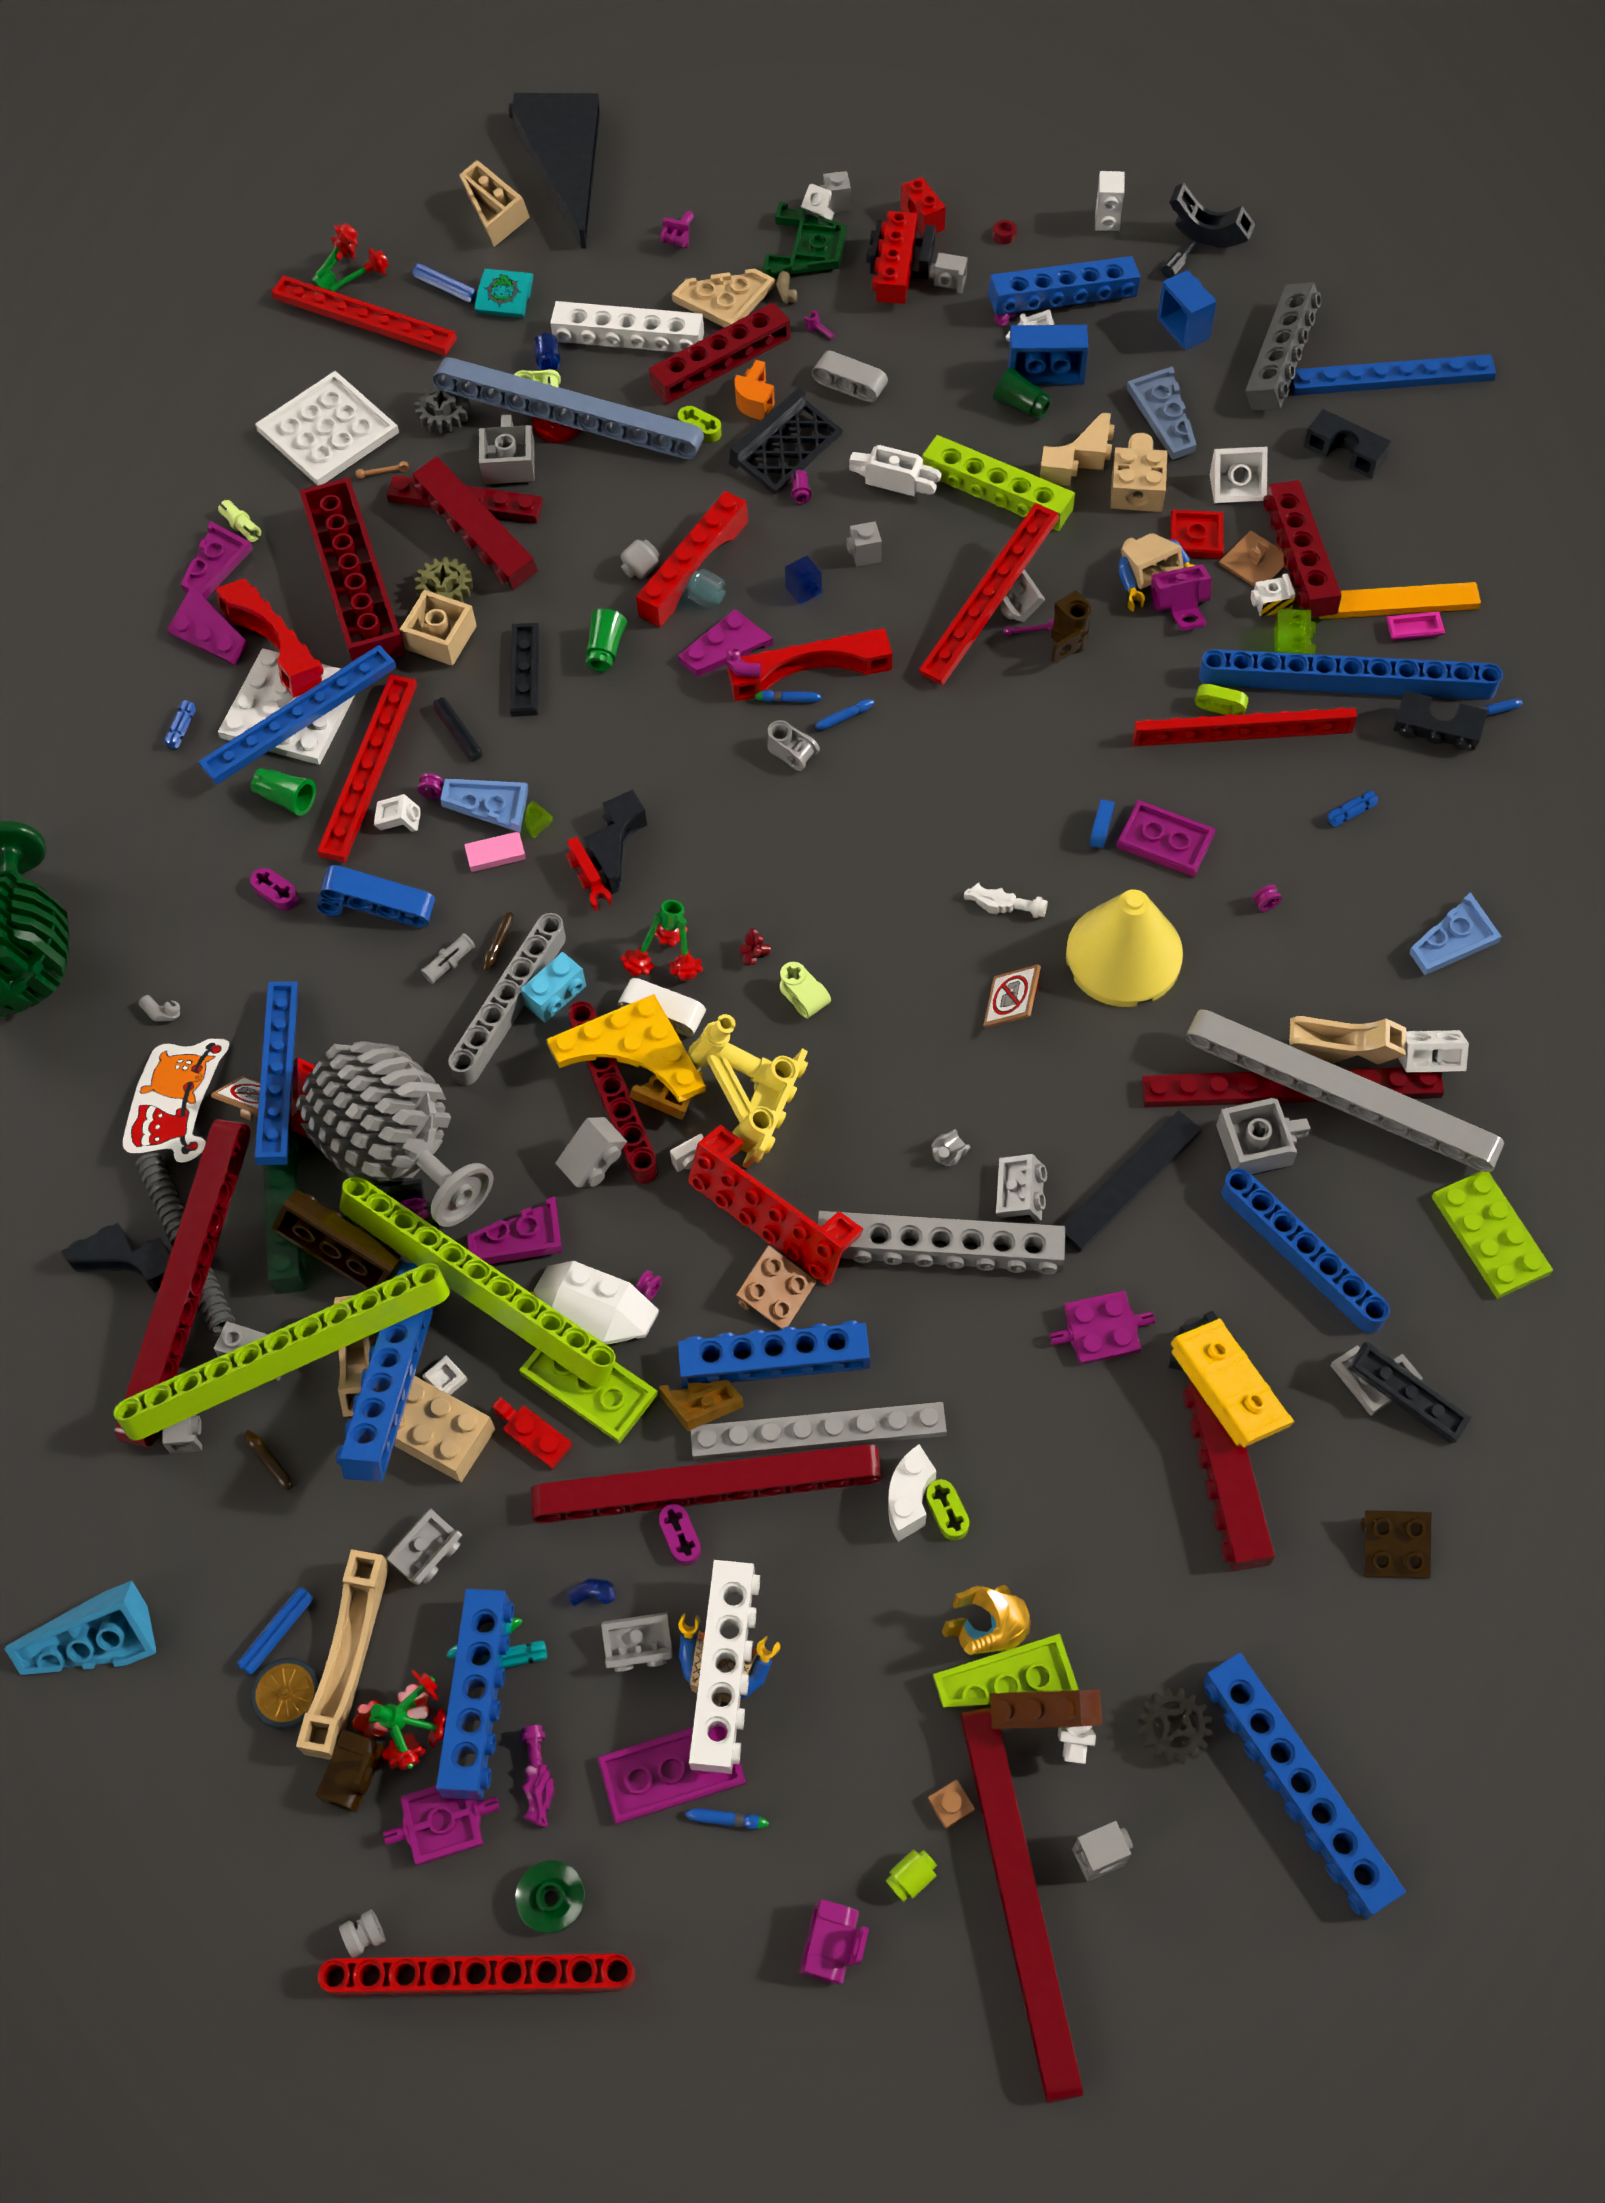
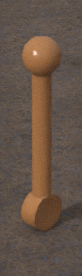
[355,461,409,479]

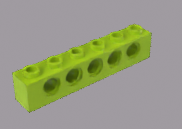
[922,435,1075,531]

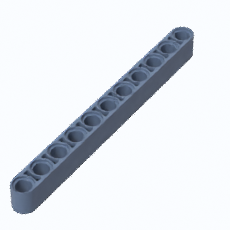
[432,357,704,459]

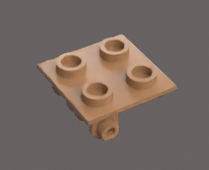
[736,1245,817,1328]

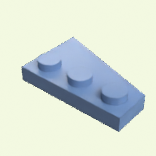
[1409,892,1502,975]

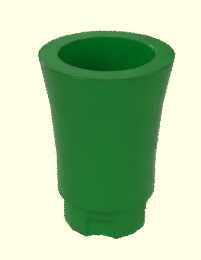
[586,609,627,672]
[251,768,316,816]

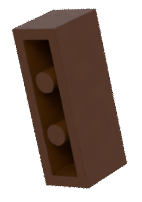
[990,1689,1102,1729]

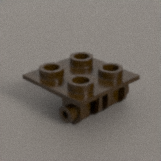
[1361,1510,1432,1578]

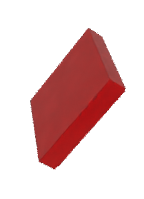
[1170,510,1224,559]

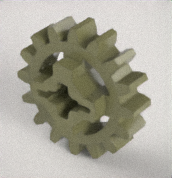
[415,557,473,603]

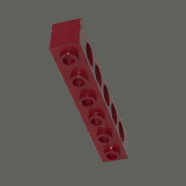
[648,302,791,405]
[1263,480,1342,618]

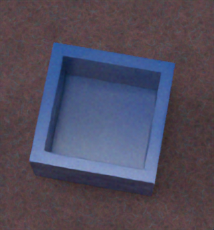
[1157,270,1217,350]

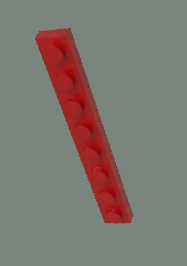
[271,275,457,356]
[919,503,1059,686]
[317,674,417,863]
[1132,707,1357,747]

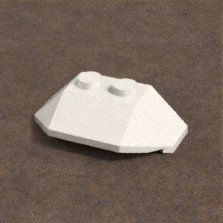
[534,1261,659,1344]

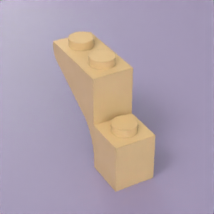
[1040,413,1115,487]
[1289,1016,1406,1064]
[334,1295,376,1417]

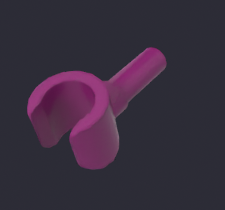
[804,310,835,340]

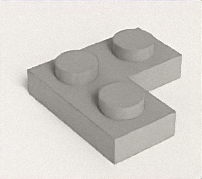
[1331,1345,1423,1416]

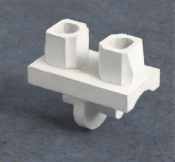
[1058,1726,1096,1764]

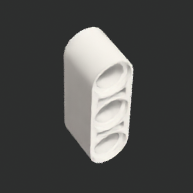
[617,978,706,1037]

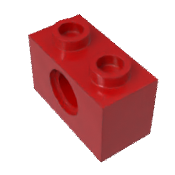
[900,177,946,236]

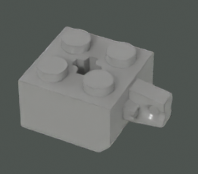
[479,415,535,484]
[1216,1098,1310,1174]

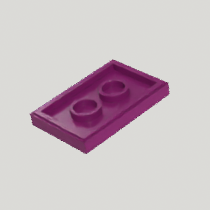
[1116,800,1216,877]

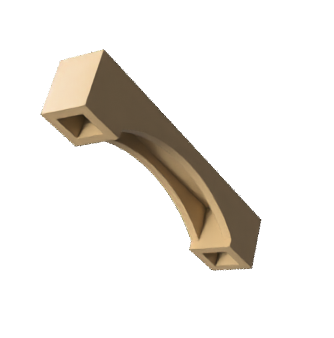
[296,1549,390,1760]

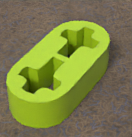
[678,406,722,443]
[1195,684,1248,715]
[926,1479,969,1541]

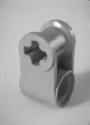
[767,720,820,771]

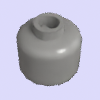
[620,539,660,579]

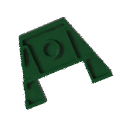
[762,201,847,277]

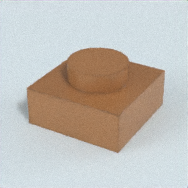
[928,1779,975,1830]

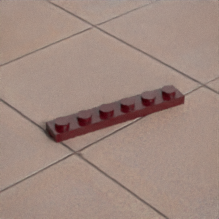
[386,475,543,523]

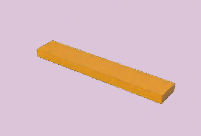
[1319,582,1481,619]

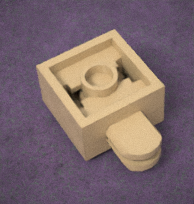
[1110,433,1167,512]

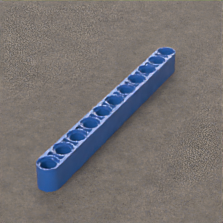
[1199,649,1503,700]

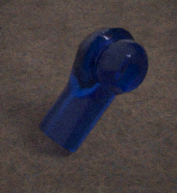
[566,1578,616,1606]

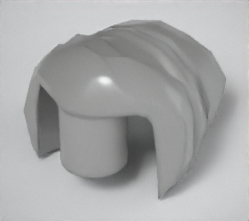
[932,1129,971,1166]

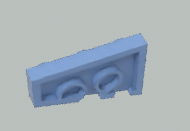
[440,779,528,832]

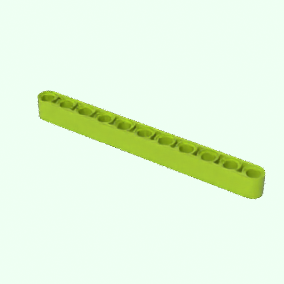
[339,1177,616,1387]
[114,1263,450,1440]

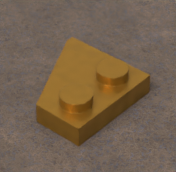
[629,1071,704,1120]
[659,1380,744,1431]

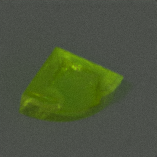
[525,801,553,839]

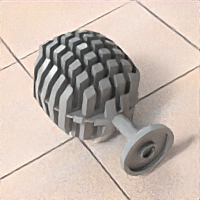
[296,1041,494,1227]

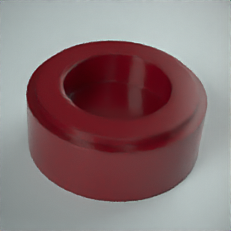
[992,220,1017,244]

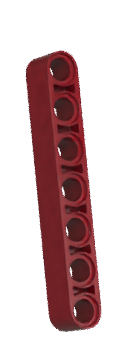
[568,1001,658,1184]

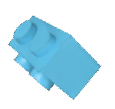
[521,952,586,1023]

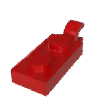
[565,837,612,911]
[491,1397,573,1470]

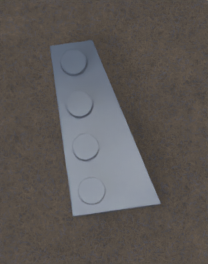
[1126,366,1197,460]

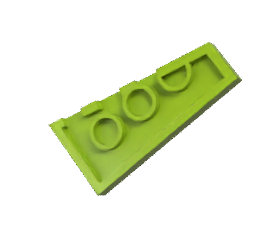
[932,1634,1079,1708]

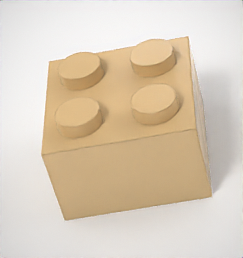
[400,590,477,666]

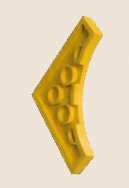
[547,994,706,1103]

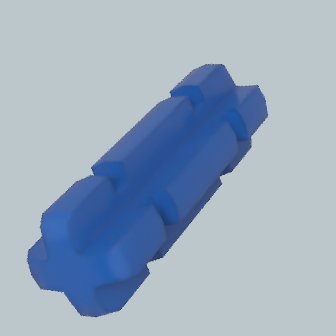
[163,700,196,749]
[1326,790,1378,827]

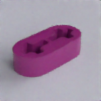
[250,868,299,911]
[659,1504,701,1566]

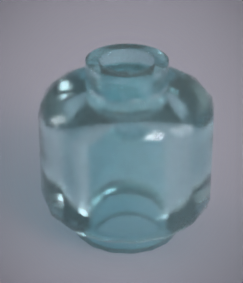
[685,569,727,609]

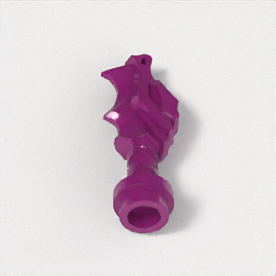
[520,1725,555,1828]

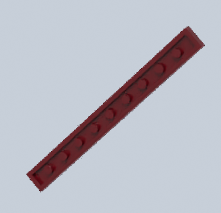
[1141,1067,1444,1107]

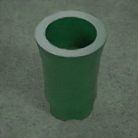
[993,367,1052,420]

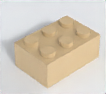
[394,1376,496,1483]

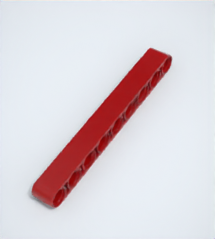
[317,1954,636,1996]

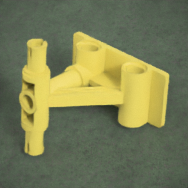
[688,1014,808,1169]

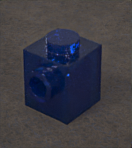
[785,555,822,604]

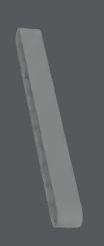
[1185,1010,1504,1172]

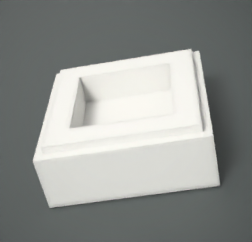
[422,1355,467,1395]

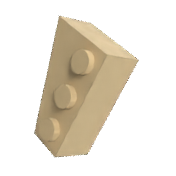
[459,160,530,247]

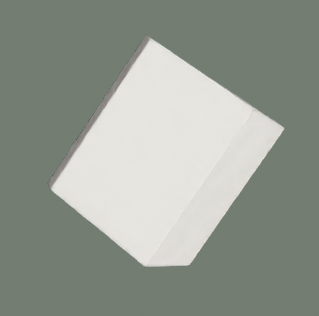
[1210,447,1268,503]

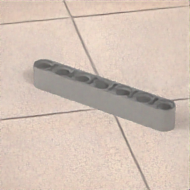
[448,913,566,1086]

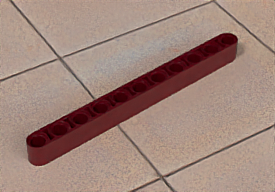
[115,1119,251,1447]
[531,1444,882,1523]
[961,1707,1083,2104]

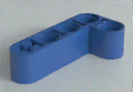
[317,865,435,928]

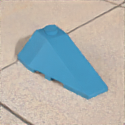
[5,1581,156,1675]

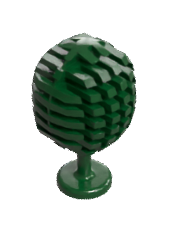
[0,821,70,1017]

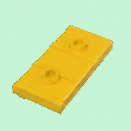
[1170,1318,1295,1447]

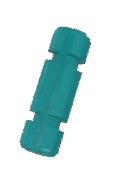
[481,1641,547,1668]

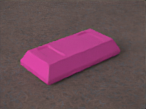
[1386,611,1445,641]

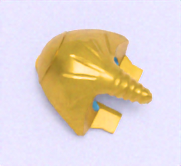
[942,1585,1031,1655]

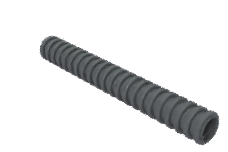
[135,1152,235,1333]

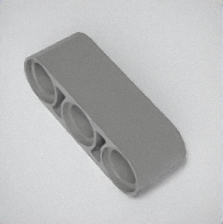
[812,351,888,403]

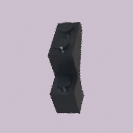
[584,789,647,894]
[61,1223,170,1293]

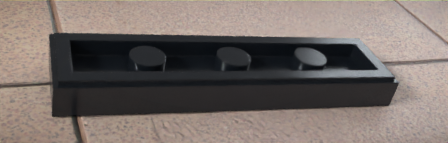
[510,623,539,717]
[1347,1341,1472,1444]

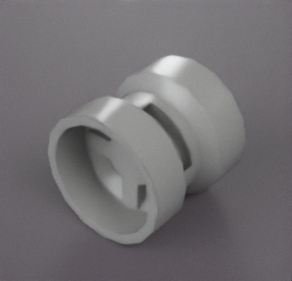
[339,1909,386,1958]

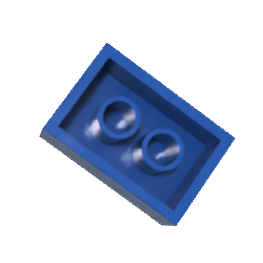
[1008,325,1089,385]

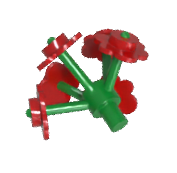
[353,1669,446,1770]

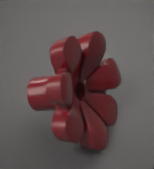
[739,928,771,966]

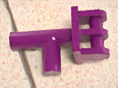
[660,211,694,248]

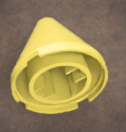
[1066,890,1183,1007]

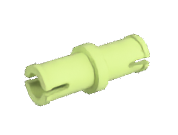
[218,500,261,542]

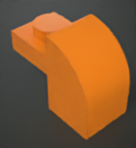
[735,360,775,420]

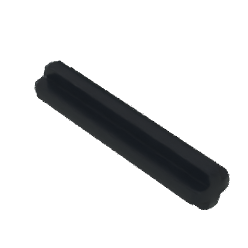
[433,697,483,762]

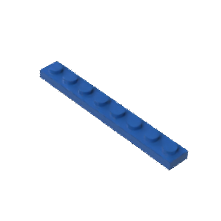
[1291,354,1496,396]
[198,645,397,785]
[255,982,298,1165]

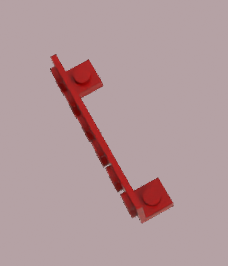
[688,1125,863,1286]

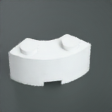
[888,1445,937,1542]

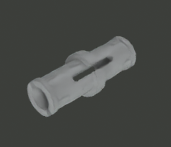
[420,933,475,984]

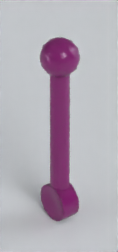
[1003,620,1054,637]

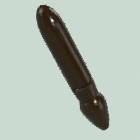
[483,912,513,970]
[244,1430,292,1490]

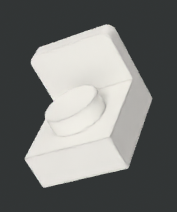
[801,184,834,220]
[374,794,420,832]
[670,1134,704,1172]

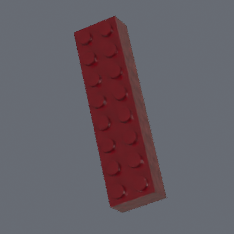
[299,477,406,662]

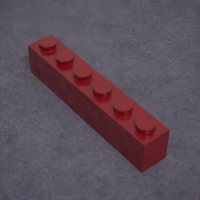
[412,456,538,590]
[1183,1378,1275,1572]

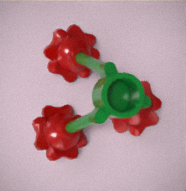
[311,223,389,292]
[620,900,703,981]

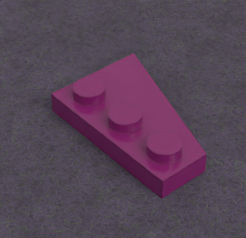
[181,521,253,599]
[167,585,248,665]
[678,609,773,677]
[467,1196,563,1264]

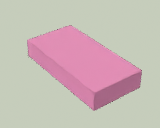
[464,832,526,872]

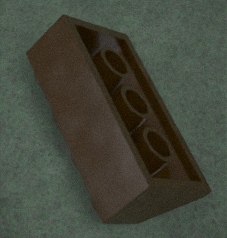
[271,1190,402,1290]

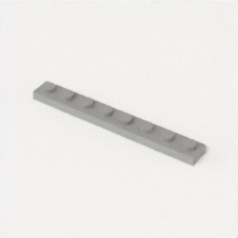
[691,1402,947,1460]

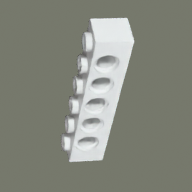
[551,301,704,352]
[689,1560,760,1774]

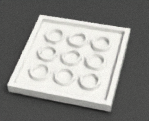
[255,371,399,486]
[218,648,355,765]

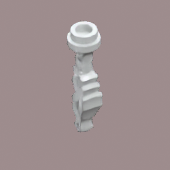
[963,882,1048,918]

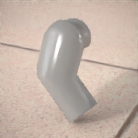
[139,995,180,1022]

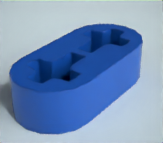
[1089,799,1115,849]

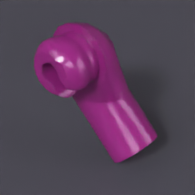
[725,648,761,677]

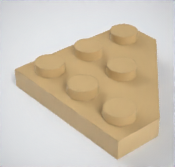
[672,269,775,328]

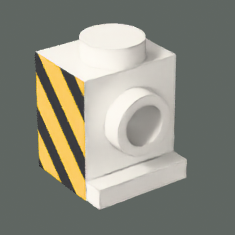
[1251,573,1295,617]

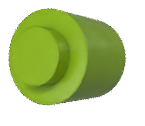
[885,1849,937,1902]

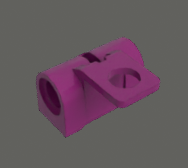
[1151,564,1212,631]
[798,1899,869,1985]

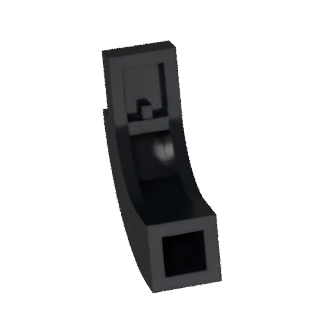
[1169,183,1255,247]

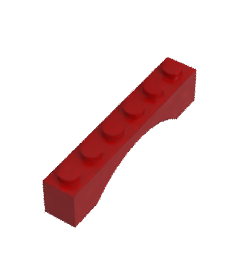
[636,491,748,628]
[215,578,324,698]
[727,628,893,702]

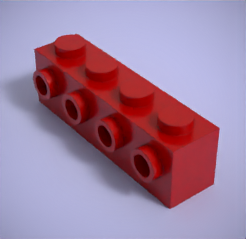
[872,211,917,304]

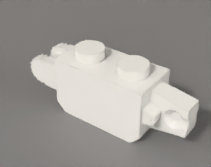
[849,445,942,496]

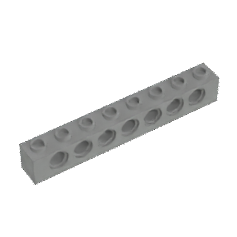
[818,1211,1065,1275]

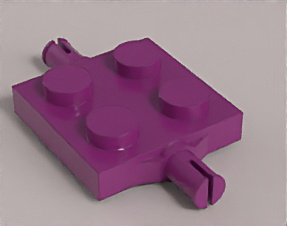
[1049,1291,1155,1366]
[383,1786,500,1867]

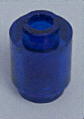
[533,333,561,371]

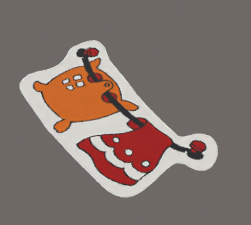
[123,1039,229,1162]

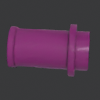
[791,470,812,504]

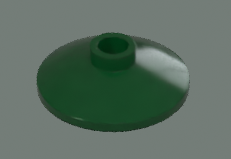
[515,1860,585,1933]

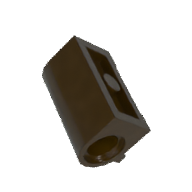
[1051,590,1092,664]
[315,1729,384,1813]

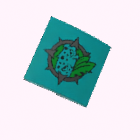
[474,269,534,318]

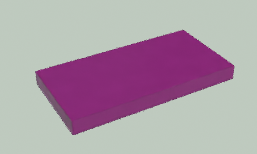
[597,1727,746,1826]

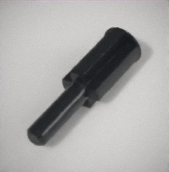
[1161,241,1196,278]

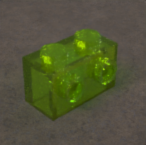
[1274,609,1316,654]

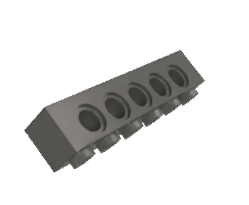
[1245,282,1321,411]

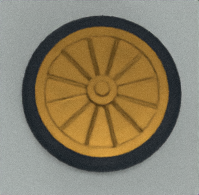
[250,1658,320,1729]

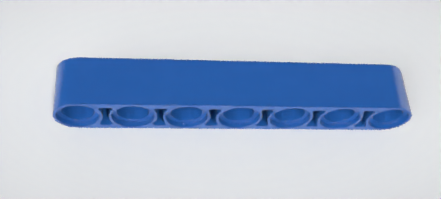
[1221,1168,1390,1334]

